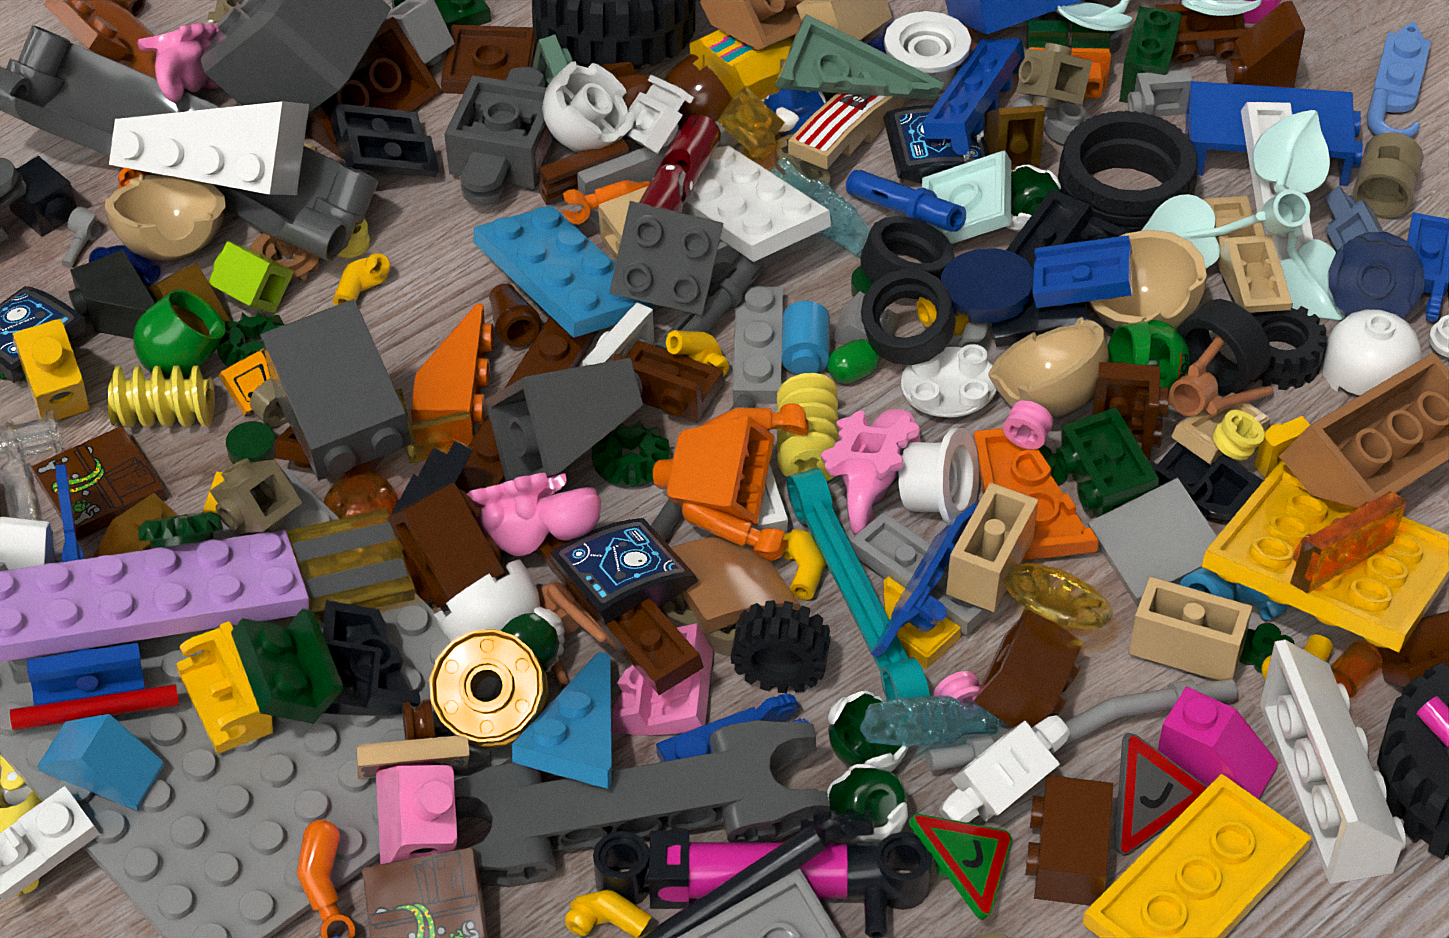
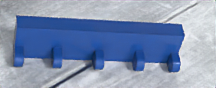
[922,39,1025,155]

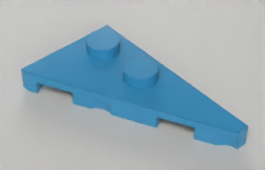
[512,652,612,789]

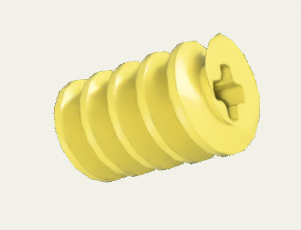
[108,366,215,427]
[777,373,839,481]

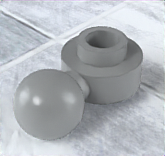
[1011,96,1091,144]

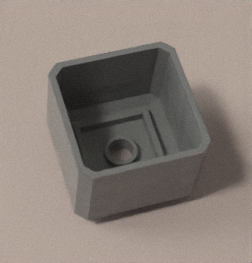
[200,0,391,113]

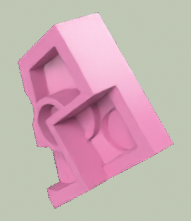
[611,623,714,735]

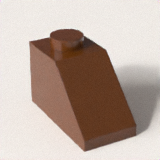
[1226,1,1305,88]

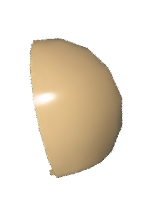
[104,174,226,262]
[1088,230,1207,329]
[988,317,1109,418]

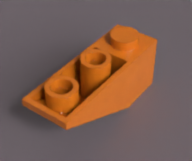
[411,304,494,443]

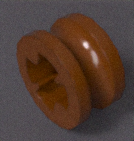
[402,699,435,740]

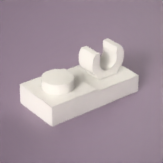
[0,786,100,902]

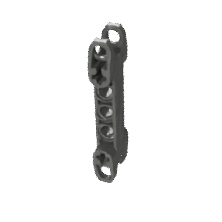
[454,720,830,888]

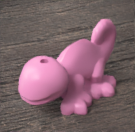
[137,22,221,103]
[821,409,921,536]
[467,473,601,556]

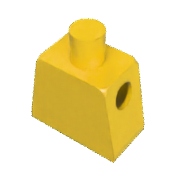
[13,319,90,426]

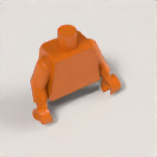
[653,403,808,561]

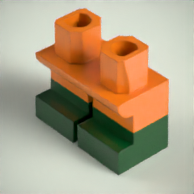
[1025,20,1111,99]

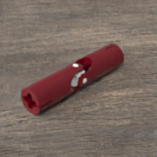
[639,114,721,213]

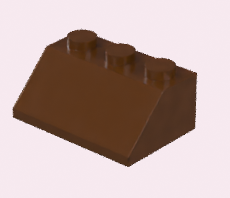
[305,16,441,159]

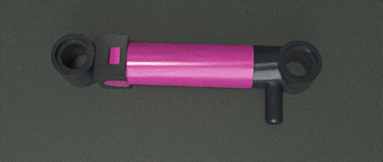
[593,831,932,938]

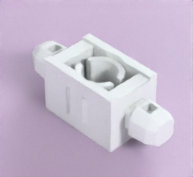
[939,715,1070,823]

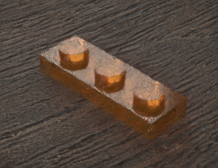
[1290,491,1408,594]

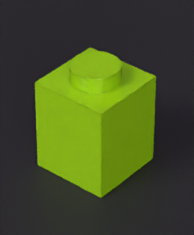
[208,241,294,313]

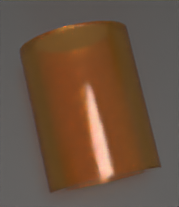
[1330,640,1383,698]

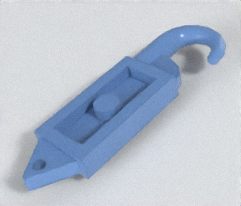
[1367,22,1431,138]

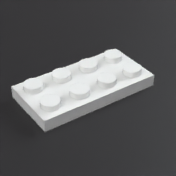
[653,145,831,262]

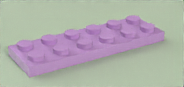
[0,530,309,662]

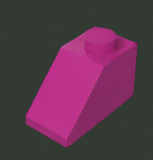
[1158,686,1278,800]

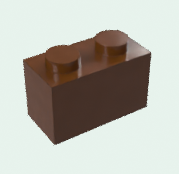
[387,482,505,608]
[974,606,1083,728]
[1025,775,1114,906]

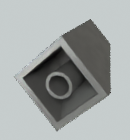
[260,299,411,481]
[485,358,643,482]

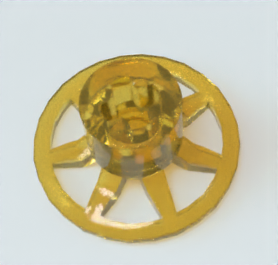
[1004,563,1113,633]

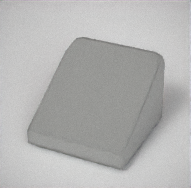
[832,291,898,344]

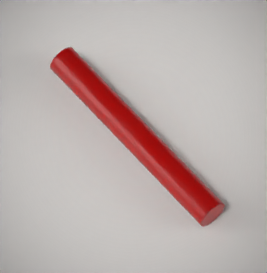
[10,684,179,731]

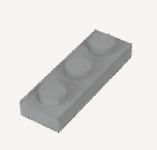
[733,286,783,404]
[850,511,1000,636]

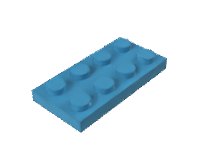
[473,206,654,338]

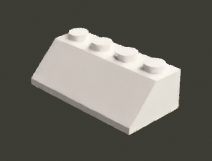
[1260,640,1406,884]

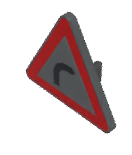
[1114,733,1207,855]

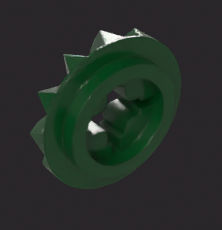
[217,310,284,367]
[592,420,671,487]
[138,512,223,547]

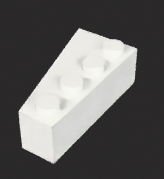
[109,101,309,195]

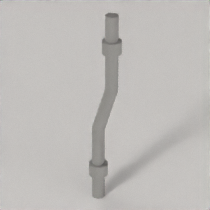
[926,679,1237,771]

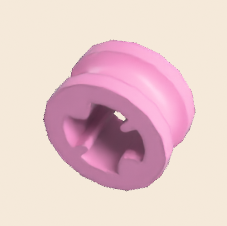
[1003,401,1053,449]
[933,671,983,723]

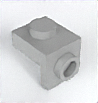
[1127,69,1193,117]

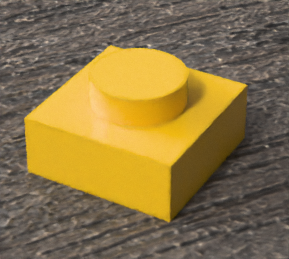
[1254,416,1310,479]

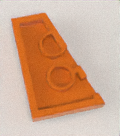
[973,428,1099,560]

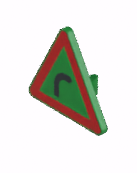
[909,813,1012,920]

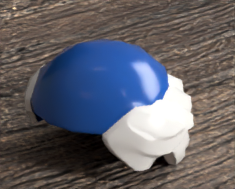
[757,89,826,136]

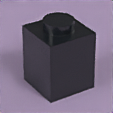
[9,156,77,237]

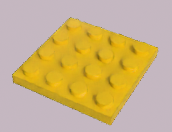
[1201,464,1449,652]

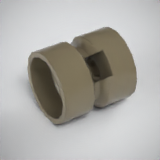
[1352,132,1424,219]

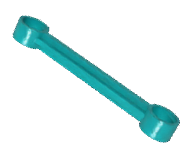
[787,468,930,717]

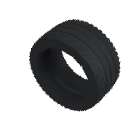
[1058,110,1198,232]

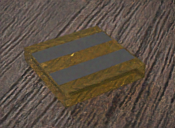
[286,508,415,622]

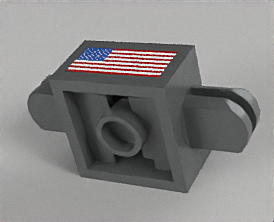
[444,67,556,205]

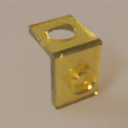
[395,389,473,464]

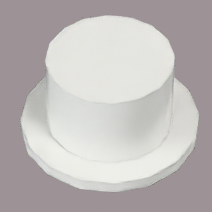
[884,11,971,92]
[899,428,979,525]

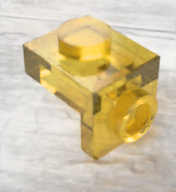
[717,86,785,162]

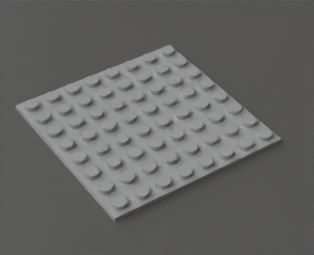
[0,468,512,938]

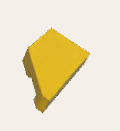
[883,576,961,669]

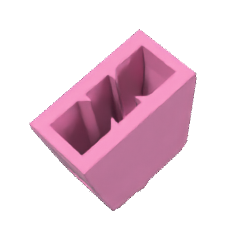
[376,765,457,865]

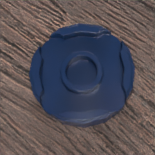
[1328,232,1424,319]
[941,248,1034,323]

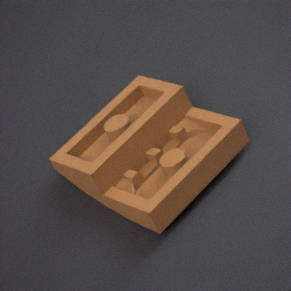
[671,536,800,634]

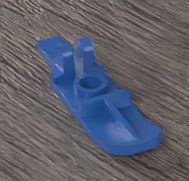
[870,500,980,658]

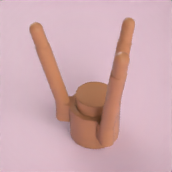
[1168,335,1273,417]
[538,582,624,688]

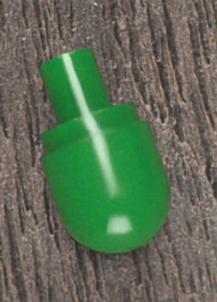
[827,339,882,384]

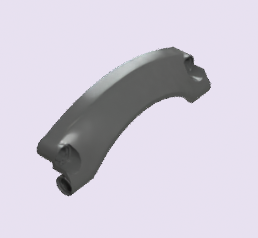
[0,25,379,262]

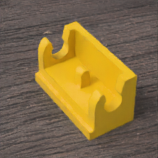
[176,621,273,754]

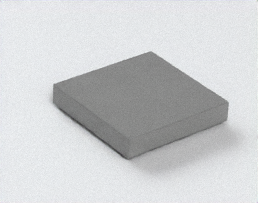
[1088,477,1217,607]

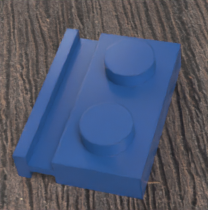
[1033,235,1132,308]

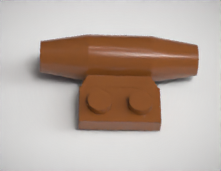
[44,0,191,94]

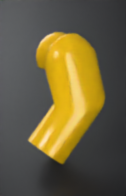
[332,253,391,306]
[666,330,729,377]
[783,528,826,600]

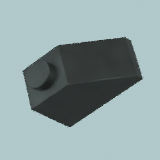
[68,250,155,339]

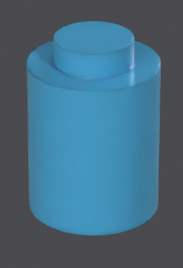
[781,301,830,375]

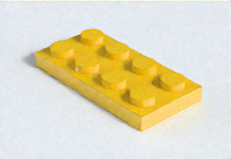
[1082,773,1312,938]

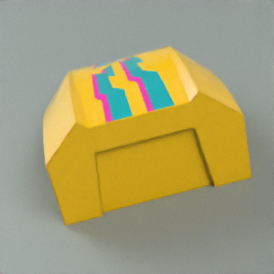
[690,29,796,114]

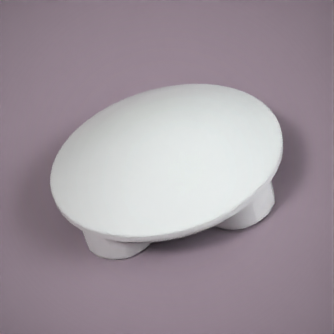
[901,344,997,418]

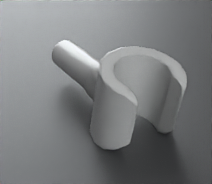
[62,207,102,268]
[946,321,990,350]

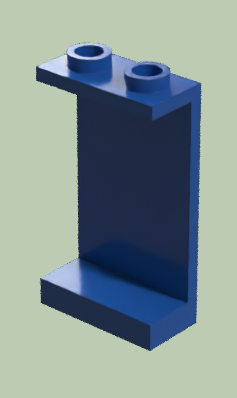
[1185,81,1363,186]

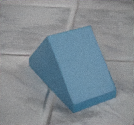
[37,714,165,811]

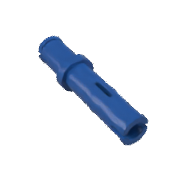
[846,170,966,232]

